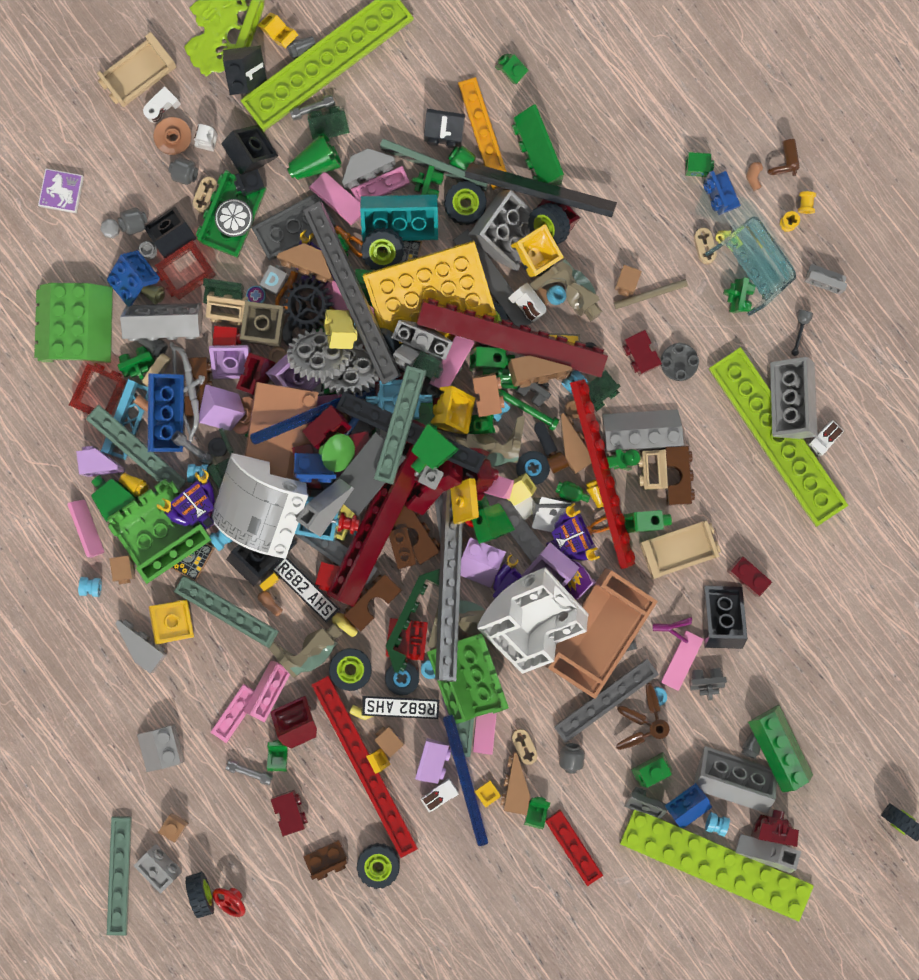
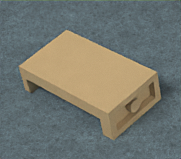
[97,32,176,107]
[639,520,721,579]

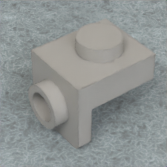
[414,466,443,490]

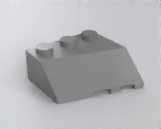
[469,190,533,271]

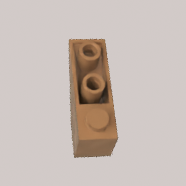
[508,356,572,388]
[560,413,592,475]
[500,751,530,815]

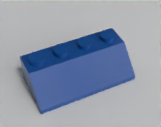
[148,373,184,452]

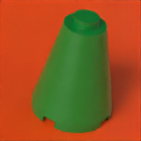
[287,132,342,180]

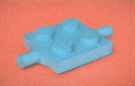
[366,380,432,419]

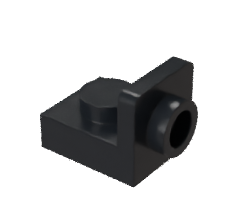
[234,169,265,196]

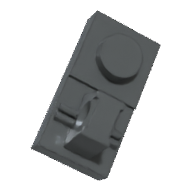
[624,787,667,819]

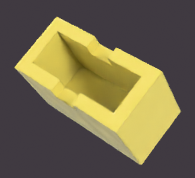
[323,310,357,349]

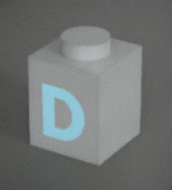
[259,265,289,296]

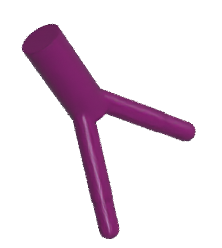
[653,617,692,643]

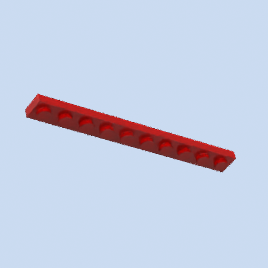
[570,379,635,569]
[311,676,418,858]

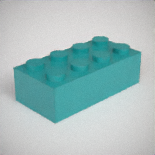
[360,195,438,242]

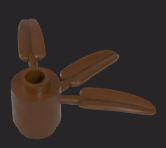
[616,683,670,750]

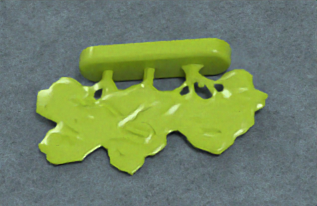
[184,0,265,77]

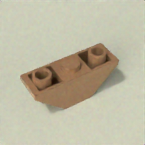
[277,243,333,283]

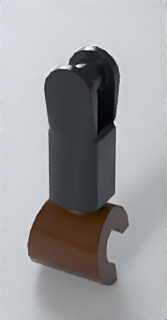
[534,422,569,474]

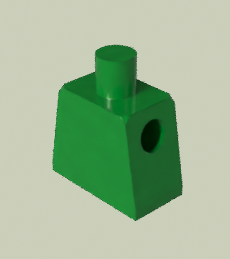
[470,347,515,371]
[411,424,459,474]
[91,475,138,523]
[472,496,515,544]
[624,510,672,533]
[631,752,673,788]

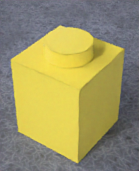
[507,473,537,506]

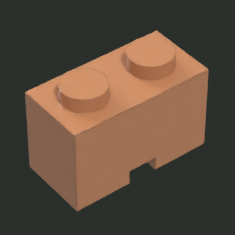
[472,373,505,417]

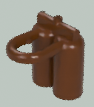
[767,139,800,177]

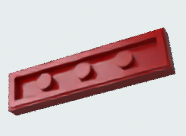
[545,810,603,886]

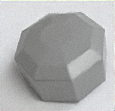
[100,219,120,239]

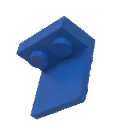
[703,171,741,215]
[107,250,160,307]
[294,453,336,483]
[665,783,712,828]

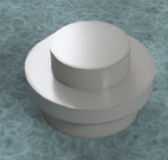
[138,241,157,260]

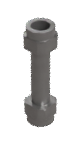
[290,95,336,121]
[171,431,213,465]
[225,759,273,786]

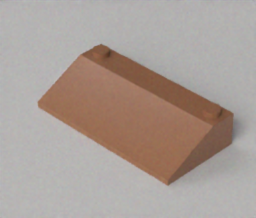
[245,382,319,481]
[544,568,658,699]

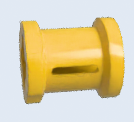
[798,191,816,214]
[779,211,800,232]

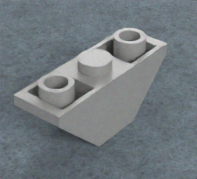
[342,148,396,190]
[392,320,453,360]

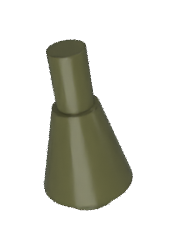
[140,285,165,305]

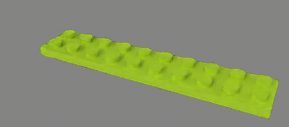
[240,0,414,132]
[708,347,849,527]
[619,810,814,922]

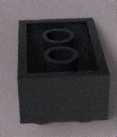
[226,539,297,587]
[703,586,748,649]

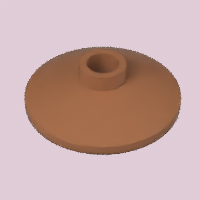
[153,117,192,155]
[233,397,254,434]

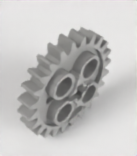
[287,328,350,382]
[320,342,379,396]

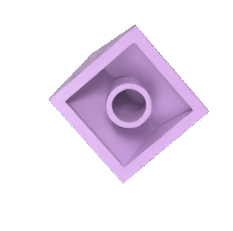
[209,345,251,379]
[199,385,246,431]

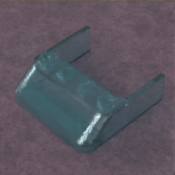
[705,216,796,316]

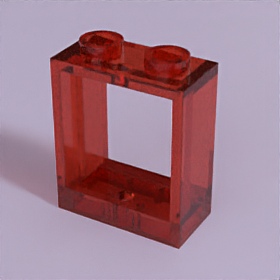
[154,240,216,300]
[69,362,126,415]

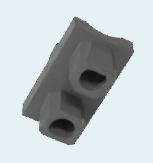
[516,382,552,407]
[690,668,727,701]

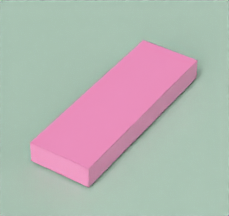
[351,166,410,202]
[661,631,704,691]
[211,684,254,743]

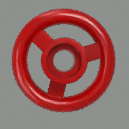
[212,888,246,917]

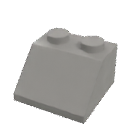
[137,724,185,772]

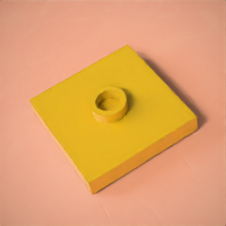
[450,478,479,524]
[148,599,194,645]

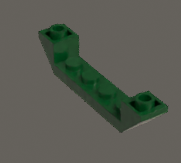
[385,569,440,675]

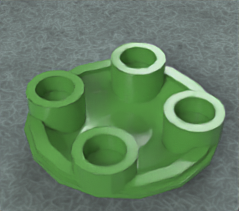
[319,433,355,472]

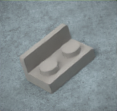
[804,264,847,295]
[134,844,182,894]

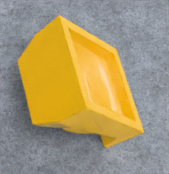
[510,224,564,277]
[431,386,475,434]

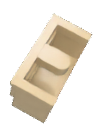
[206,292,248,325]
[638,450,668,490]

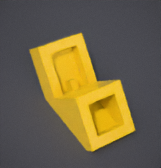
[257,12,298,48]

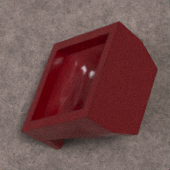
[462,448,499,501]
[270,696,317,749]
[751,809,799,847]

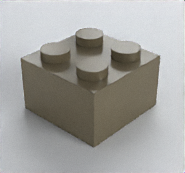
[240,301,285,347]

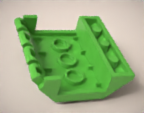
[34,283,113,363]
[107,479,211,584]
[427,633,509,725]

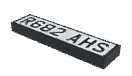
[272,556,340,623]
[361,696,440,719]

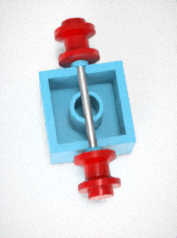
[295,496,360,542]

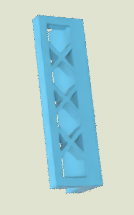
[101,379,148,460]

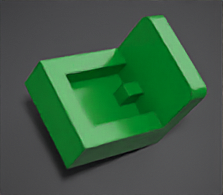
[495,53,529,84]
[267,740,288,772]
[524,797,550,830]

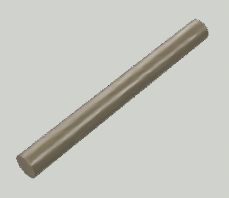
[613,279,688,309]

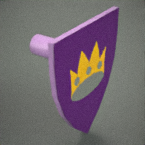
[564,559,596,601]

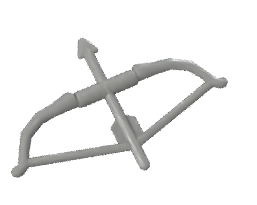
[169,343,205,442]

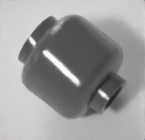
[168,157,198,185]
[118,208,148,235]
[559,743,585,774]

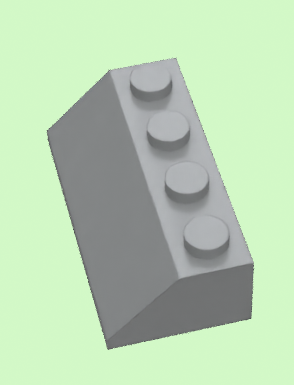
[120,303,203,341]
[770,357,817,439]
[602,409,684,453]
[694,746,777,813]

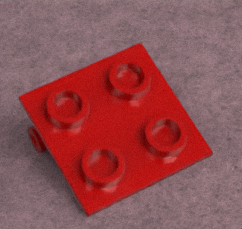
[386,618,428,661]

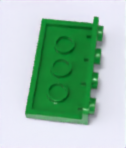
[196,170,267,258]

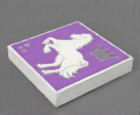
[38,169,84,214]

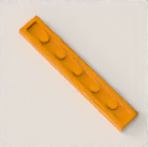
[458,77,507,190]

